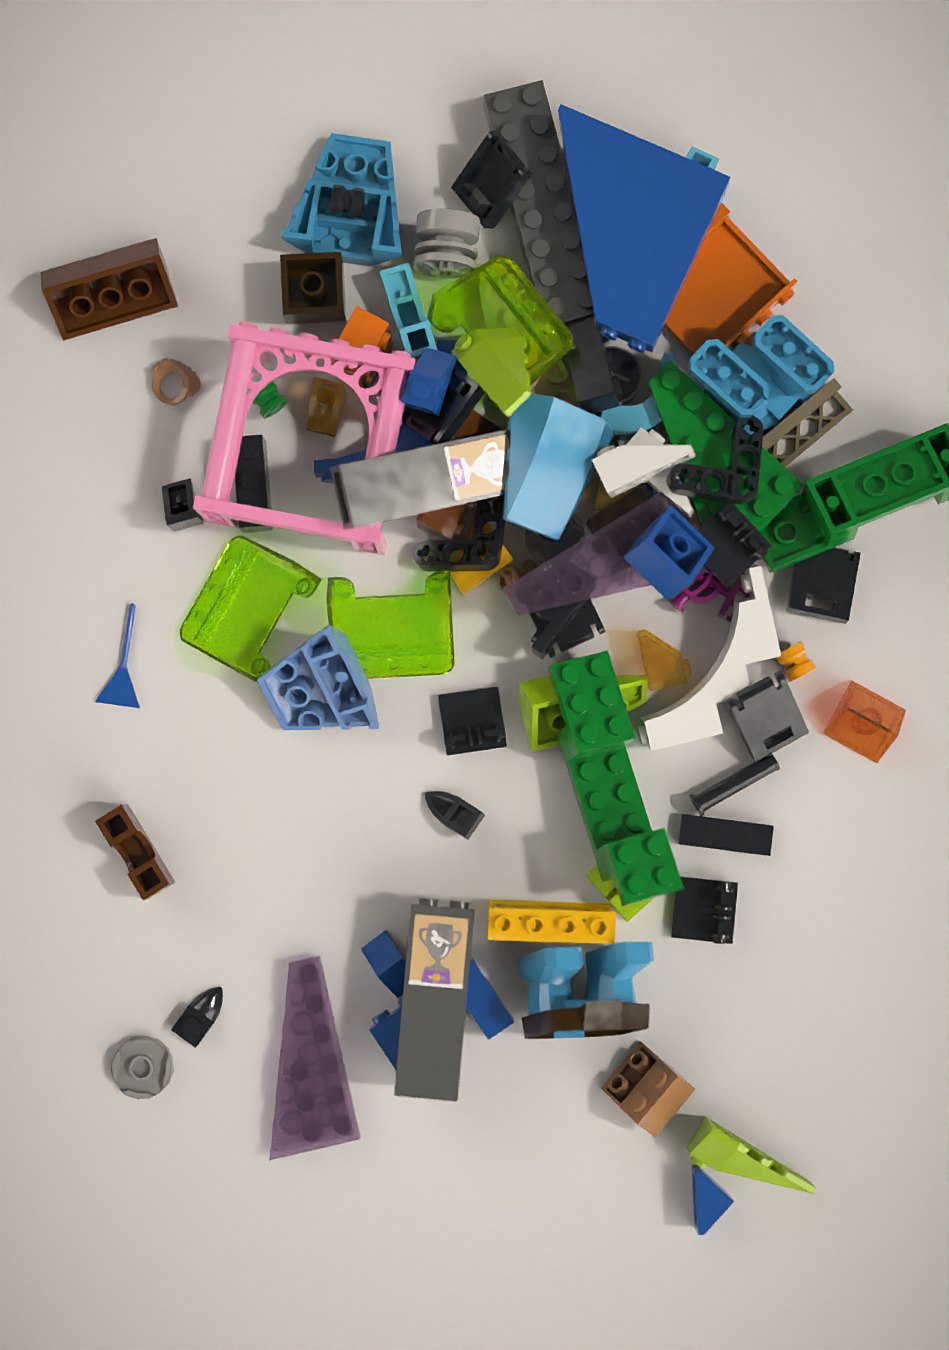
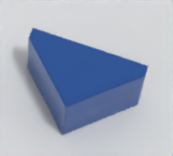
[361,930,406,998]
[692,1165,734,1235]

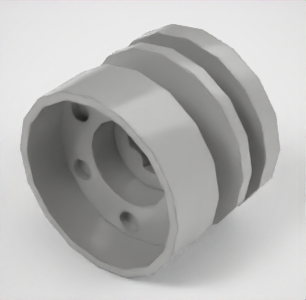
[413,208,480,278]

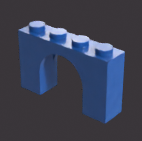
[369,957,514,1070]

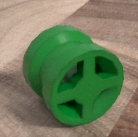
[253,381,288,419]

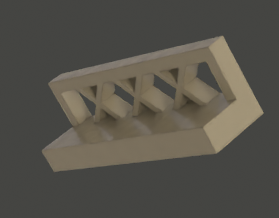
[762,378,853,467]

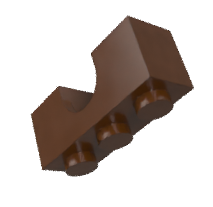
[95,804,176,901]

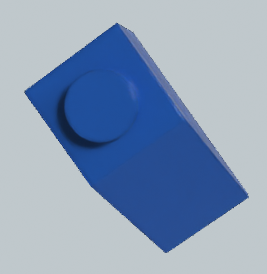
[401,348,457,416]

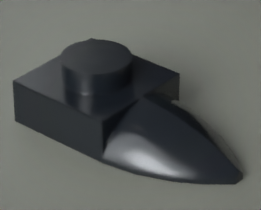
[425,791,485,840]
[171,986,223,1048]

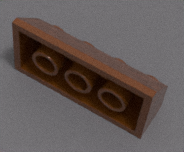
[41,238,178,341]
[416,410,501,540]

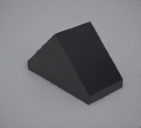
[162,478,204,532]

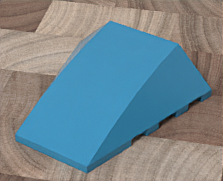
[281,133,402,266]
[503,393,615,541]

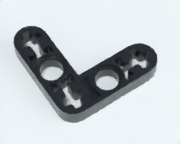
[666,416,764,505]
[413,495,506,572]

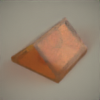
[823,681,906,763]

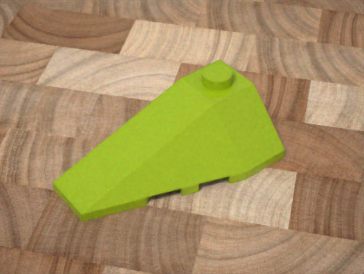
[451,327,531,417]
[520,675,648,751]
[687,1116,816,1194]

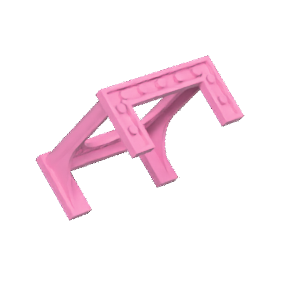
[193,322,416,555]

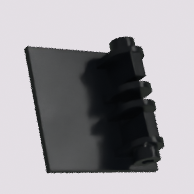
[698,503,772,588]
[438,687,507,756]
[671,876,738,944]

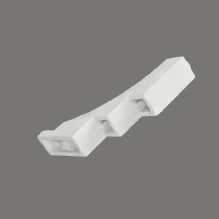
[637,564,781,751]

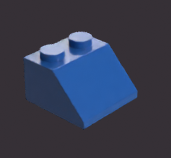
[623,505,715,601]

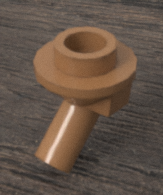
[498,559,537,597]

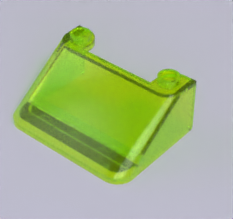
[427,256,573,411]
[180,536,322,683]
[326,571,455,679]

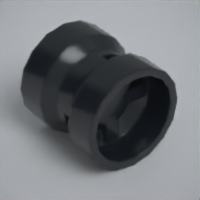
[330,184,365,219]

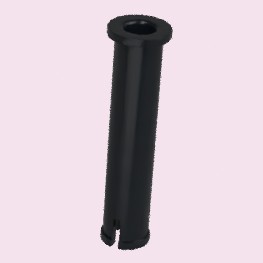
[689,754,780,816]

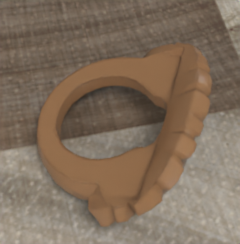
[152,359,201,405]

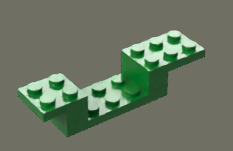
[760,423,949,574]
[548,650,684,907]

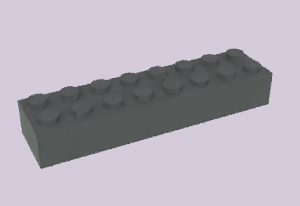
[484,80,593,334]

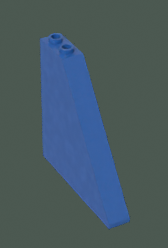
[558,104,731,353]

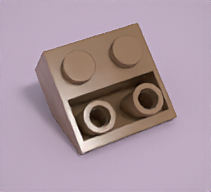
[601,1041,695,1137]

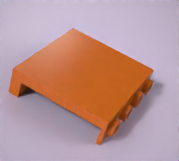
[664,203,797,356]

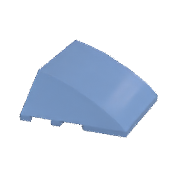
[257,624,379,730]

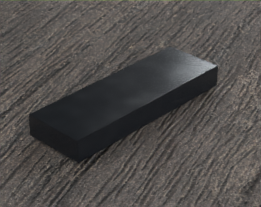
[678,814,774,856]

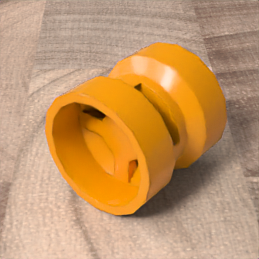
[775,641,816,682]

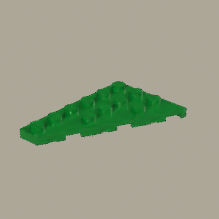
[647,360,805,532]

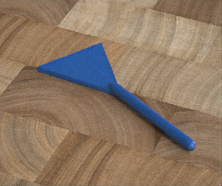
[95,603,140,708]

